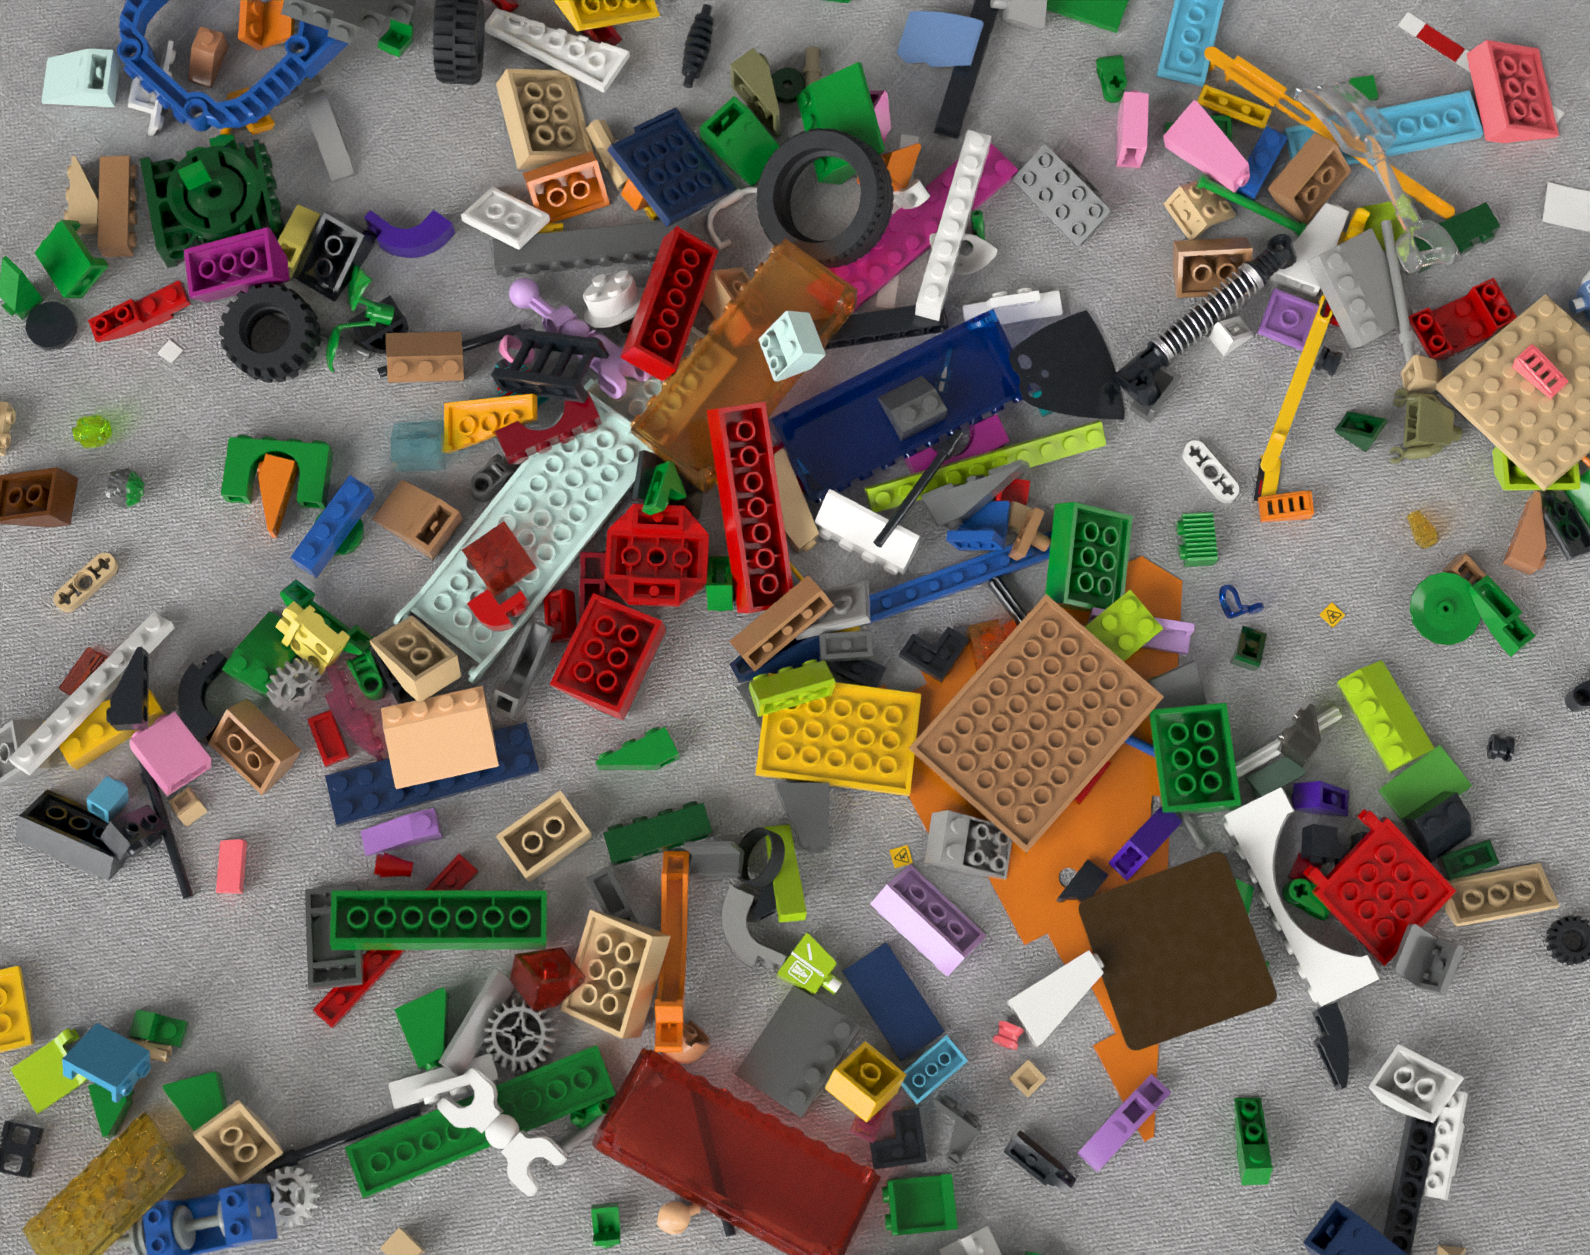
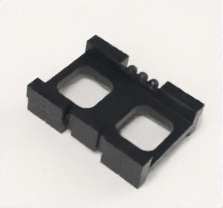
[0,1121,44,1178]

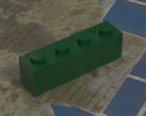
[1399,202,1501,274]
[603,801,713,867]

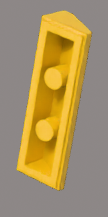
[1197,84,1272,129]

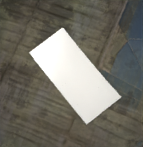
[1543,182,1590,232]

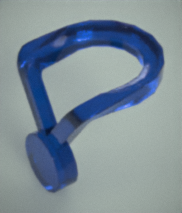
[1219,584,1264,619]

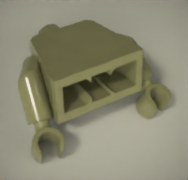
[1389,388,1463,465]

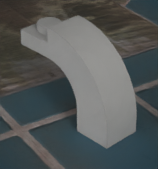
[722,886,786,970]

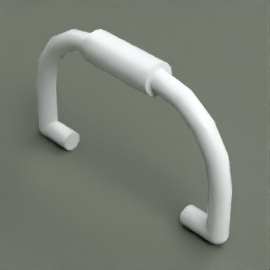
[707,187,758,250]

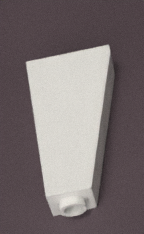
[1270,203,1349,297]
[1007,950,1104,1048]

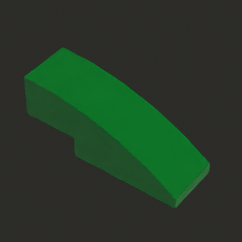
[1469,575,1536,657]

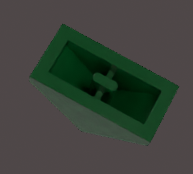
[1335,411,1388,452]

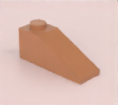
[1502,490,1547,576]

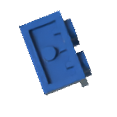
[946,501,1011,550]

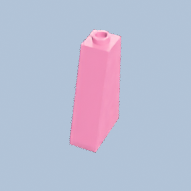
[1163,100,1250,193]

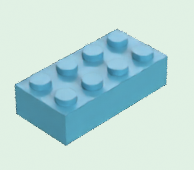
[901,1035,968,1105]

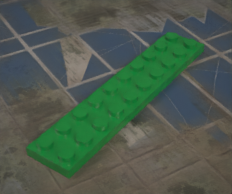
[345,1045,617,1199]

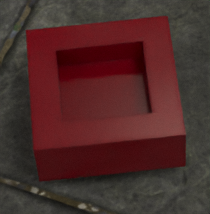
[1288,853,1322,885]

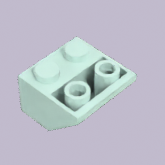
[758,311,826,381]

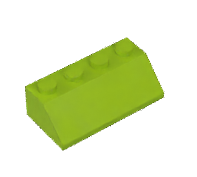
[1337,660,1435,774]

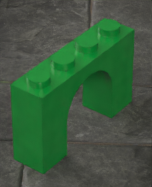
[221,435,333,509]

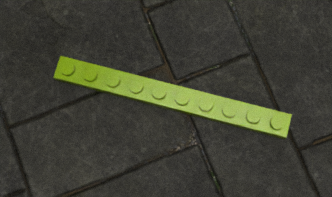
[865,420,1106,513]

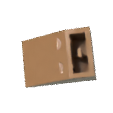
[372,480,463,561]

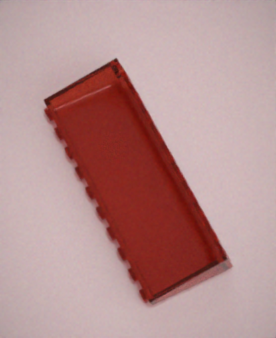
[592,1048,881,1255]

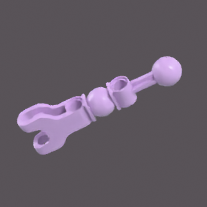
[509,278,652,399]

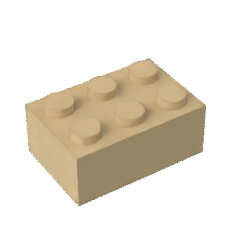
[496,790,593,883]

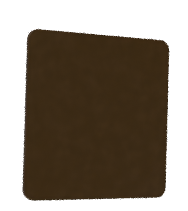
[1078,852,1277,1051]

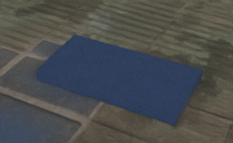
[842,943,945,1061]

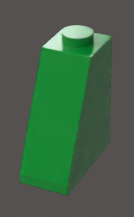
[394,987,449,1072]
[163,1071,228,1131]

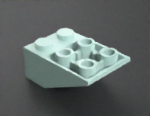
[41,49,120,107]

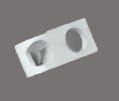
[893,178,930,209]

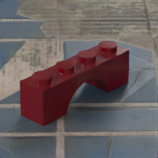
[495,390,602,464]

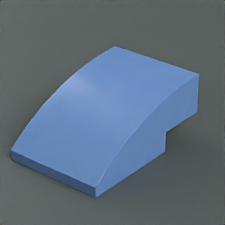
[897,11,984,67]

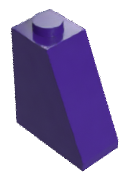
[1108,806,1183,881]

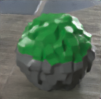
[105,468,145,508]

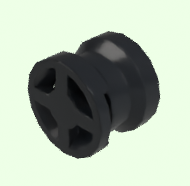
[1314,346,1343,376]
[1487,734,1515,762]

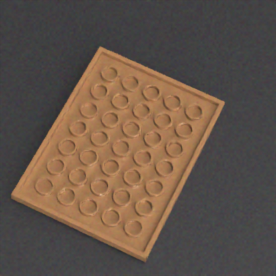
[909,594,1164,853]

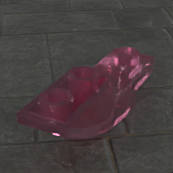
[324,664,384,761]

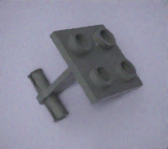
[933,1094,982,1166]

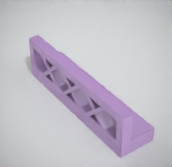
[1088,607,1195,655]

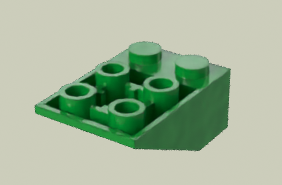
[700,96,779,187]

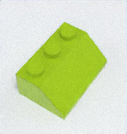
[1492,446,1581,490]
[749,659,836,717]

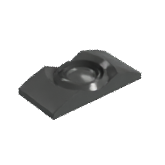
[305,883,363,991]

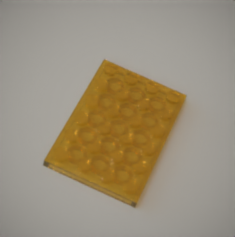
[22,1112,188,1255]

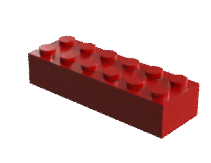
[620,226,719,382]

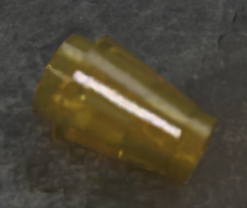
[1407,510,1439,549]

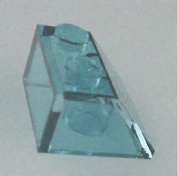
[391,421,446,472]

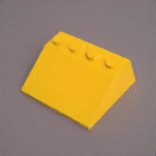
[554,0,660,31]

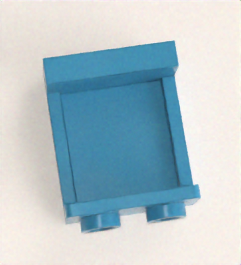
[62,1023,151,1103]

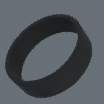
[737,828,785,888]

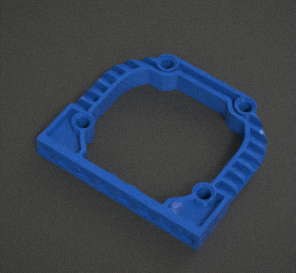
[117,0,349,132]

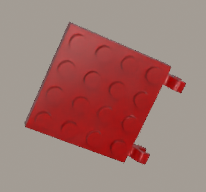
[1303,809,1456,966]

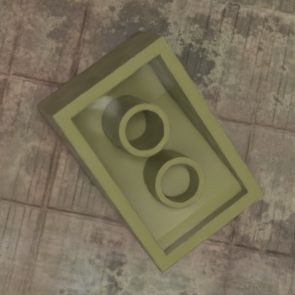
[730,48,780,138]

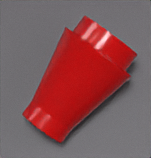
[374,852,413,878]

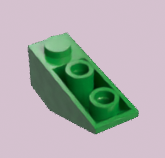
[595,727,680,770]
[1234,1097,1273,1185]

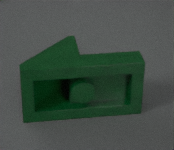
[1230,626,1267,671]

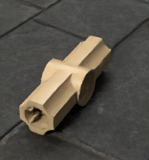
[586,119,628,191]

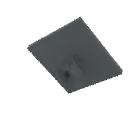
[1148,660,1207,709]

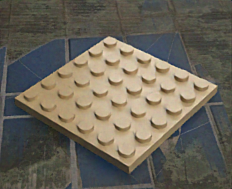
[1435,294,1590,491]

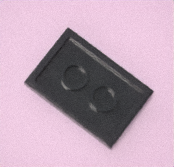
[632,450,706,520]

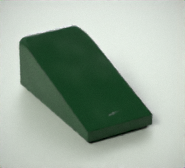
[1439,839,1500,881]

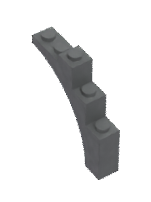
[281,0,416,44]

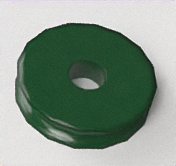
[771,67,805,103]

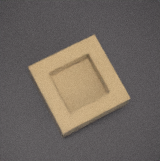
[1008,1060,1047,1098]

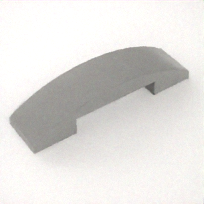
[302,90,355,183]

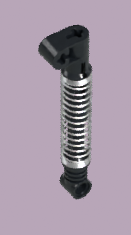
[1113,234,1297,406]

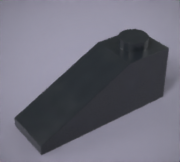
[106,647,149,731]

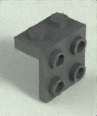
[1392,923,1464,996]

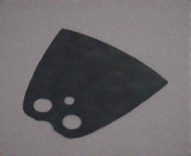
[1009,310,1125,420]

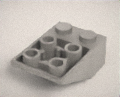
[924,810,1012,879]

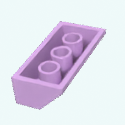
[871,864,987,977]

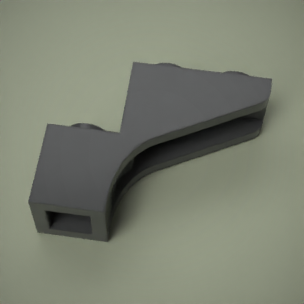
[490,618,555,719]

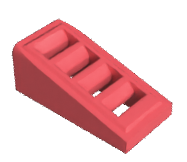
[1512,344,1569,399]

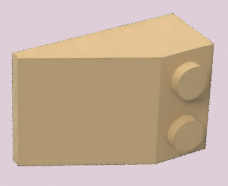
[370,615,461,703]
[193,1100,284,1185]

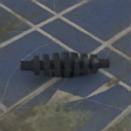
[681,4,714,88]

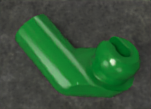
[968,210,985,248]
[570,1101,609,1128]

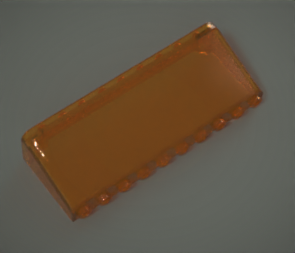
[630,239,857,494]

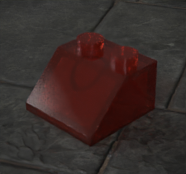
[462,521,537,597]
[510,947,586,1011]

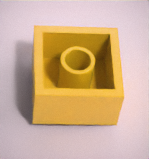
[825,1041,907,1123]

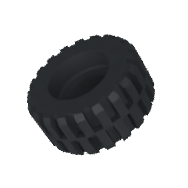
[433,0,485,85]
[219,283,321,383]

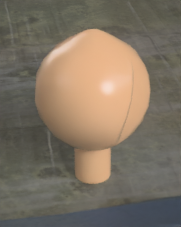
[657,1201,701,1235]

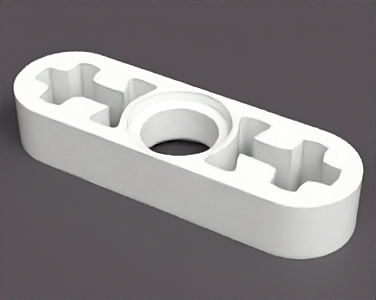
[1182,441,1239,503]

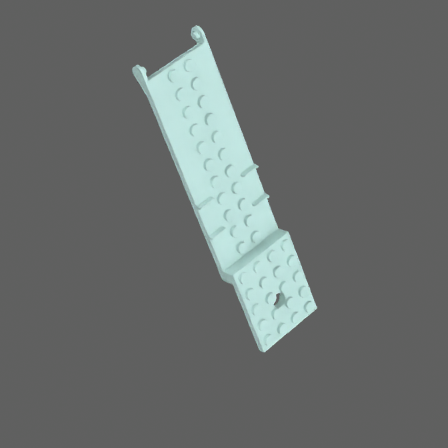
[393,326,738,684]

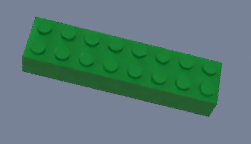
[330,891,547,950]

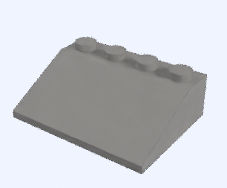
[1308,228,1414,349]

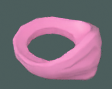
[499,335,535,365]

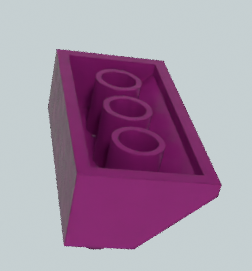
[184,227,290,302]

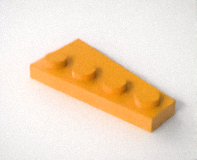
[444,394,537,454]

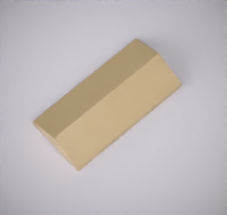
[1444,863,1559,927]

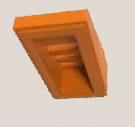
[1258,490,1314,522]

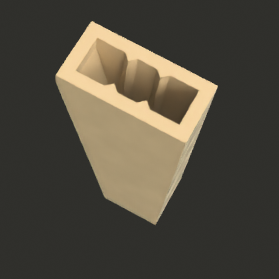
[774,448,819,554]

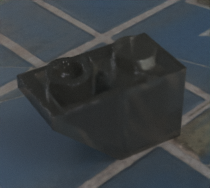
[1277,703,1321,768]

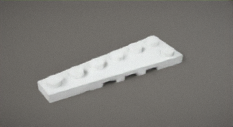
[484,8,630,93]

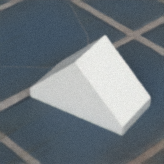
[1209,316,1254,356]

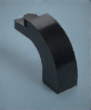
[178,651,228,746]

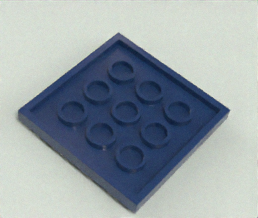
[607,113,737,227]

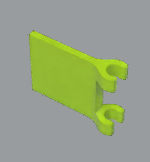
[1362,198,1412,263]
[11,1028,90,1114]

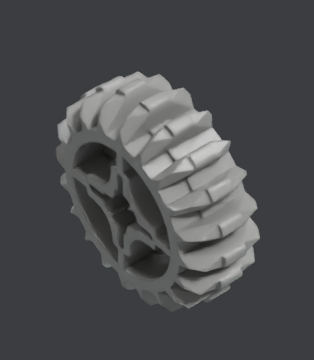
[483,999,556,1071]

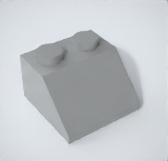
[0,719,50,786]

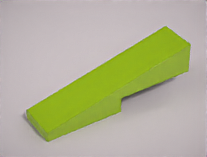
[764,824,807,923]

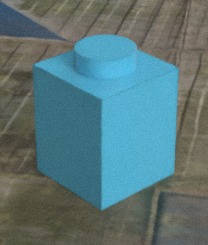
[87,776,129,824]

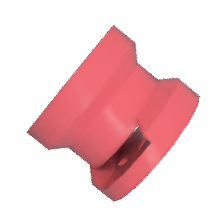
[992,1021,1024,1051]

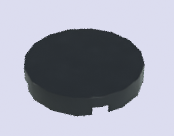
[25,302,77,351]

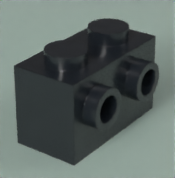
[100,804,167,860]

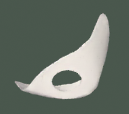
[929,233,997,274]

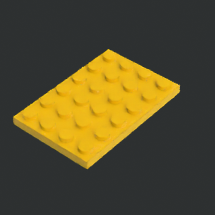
[755,673,921,796]

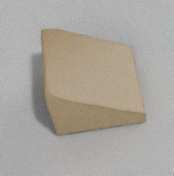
[1008,501,1033,534]
[168,786,207,826]

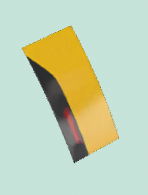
[1253,455,1281,504]

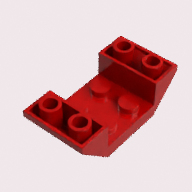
[1408,277,1517,360]

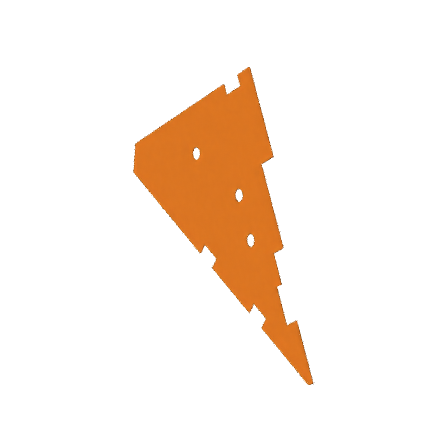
[877,556,1182,1142]

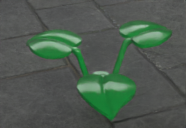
[326,265,394,373]

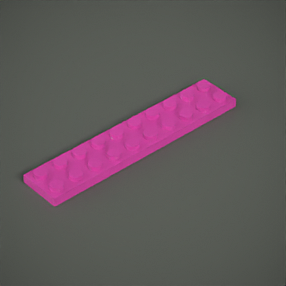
[806,142,1018,317]

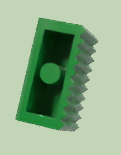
[1176,511,1218,567]

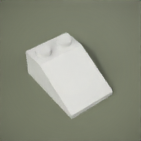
[1369,1044,1464,1123]

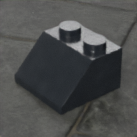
[1402,791,1472,863]

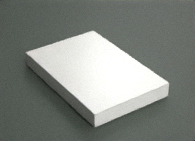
[461,187,550,250]

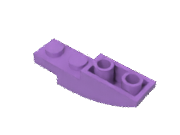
[1077,1074,1171,1172]

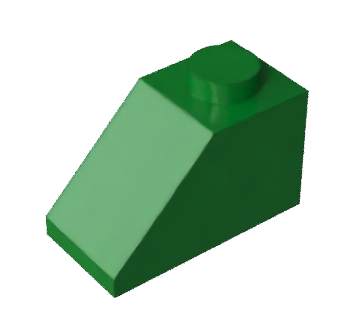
[88,1083,134,1139]

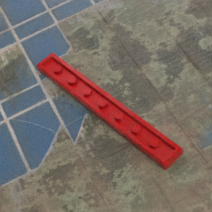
[313,853,479,1029]

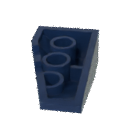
[729,635,820,683]

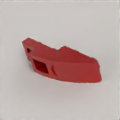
[88,280,191,343]

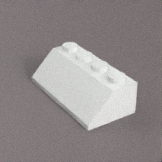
[815,489,920,576]

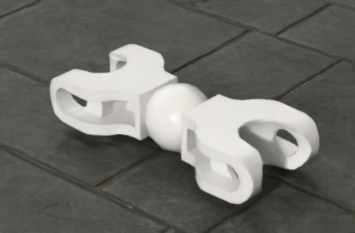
[437,1067,567,1196]

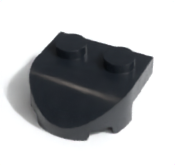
[347,295,408,354]

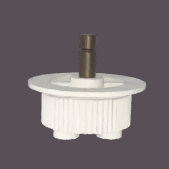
[583,270,644,334]

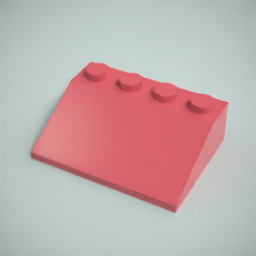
[1467,40,1559,143]

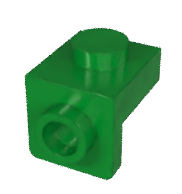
[378,19,414,57]
[591,1202,621,1248]

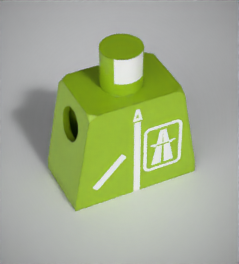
[777,932,843,995]

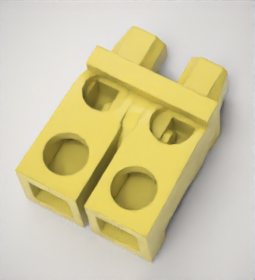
[276,601,350,675]

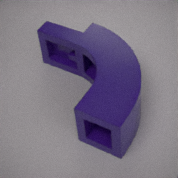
[364,209,455,258]

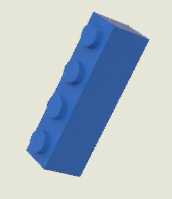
[290,475,375,579]

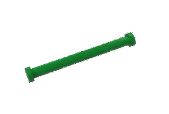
[1196,173,1307,236]

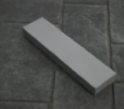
[439,970,517,1076]

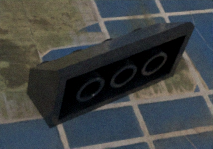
[15,789,127,881]

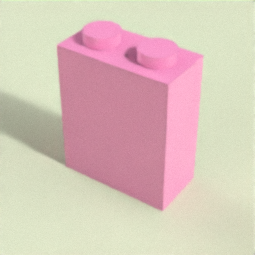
[1116,90,1149,168]
[130,711,211,796]

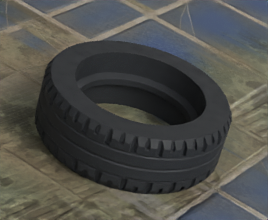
[756,128,894,268]

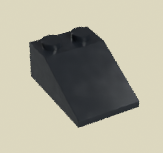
[293,212,377,301]

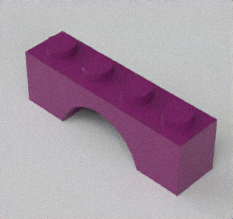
[904,414,1010,474]

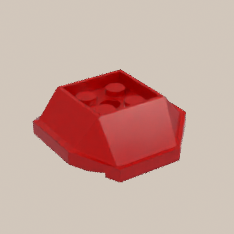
[604,504,709,607]

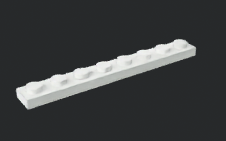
[8,612,175,775]

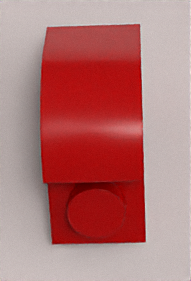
[467,589,530,631]

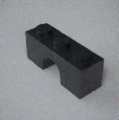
[1301,824,1368,867]

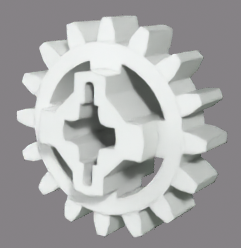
[266,1167,320,1227]

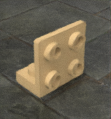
[1164,178,1236,240]

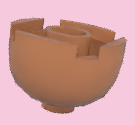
[662,1020,711,1064]

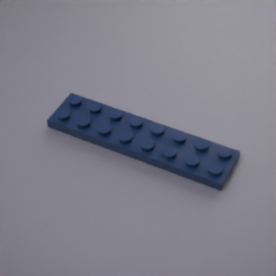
[325,722,540,827]

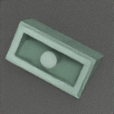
[1246,754,1306,798]

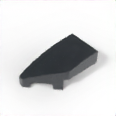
[1056,859,1108,903]

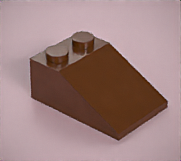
[0,467,78,528]

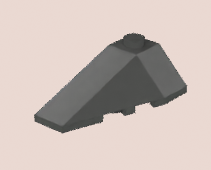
[921,459,1030,529]

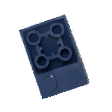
[1303,1200,1407,1255]

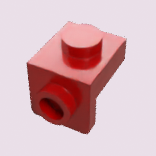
[995,479,1031,506]

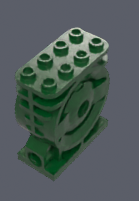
[140,139,285,268]

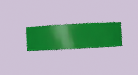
[280,579,374,655]

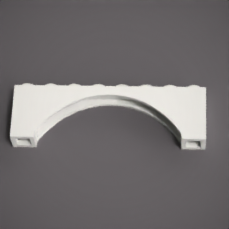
[1224,787,1381,1006]

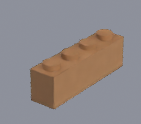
[97,156,139,257]
[729,575,834,672]

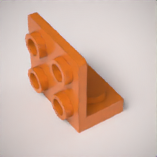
[238,0,295,50]

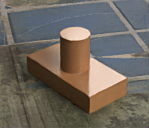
[1008,507,1051,561]

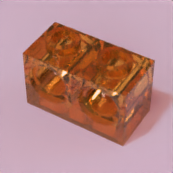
[966,619,1007,672]

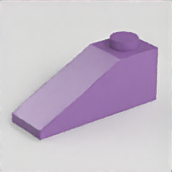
[361,808,443,857]

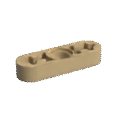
[53,553,118,613]

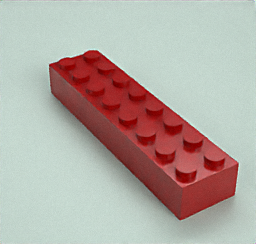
[707,402,793,614]

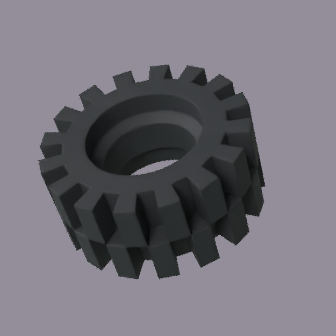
[1545,915,1590,965]

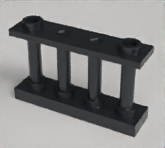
[491,328,609,403]

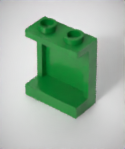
[34,220,109,298]
[882,1174,958,1236]

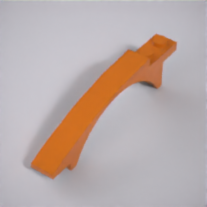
[655,851,689,1052]

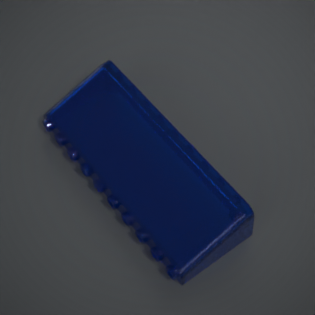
[768,309,1032,503]

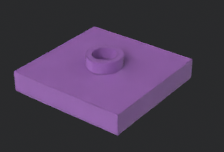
[1257,288,1319,351]

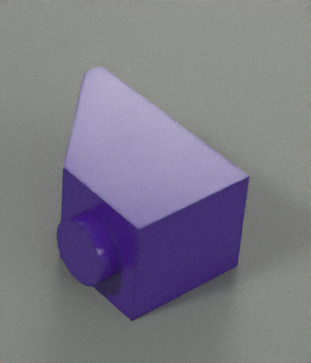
[1292,781,1349,816]

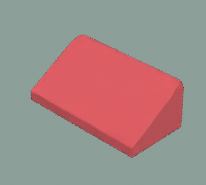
[216,839,247,894]

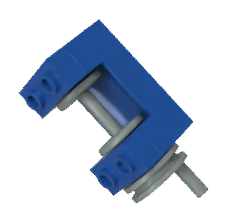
[117,1184,278,1255]

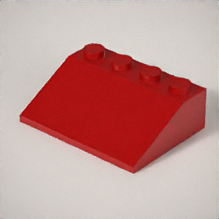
[550,593,666,721]

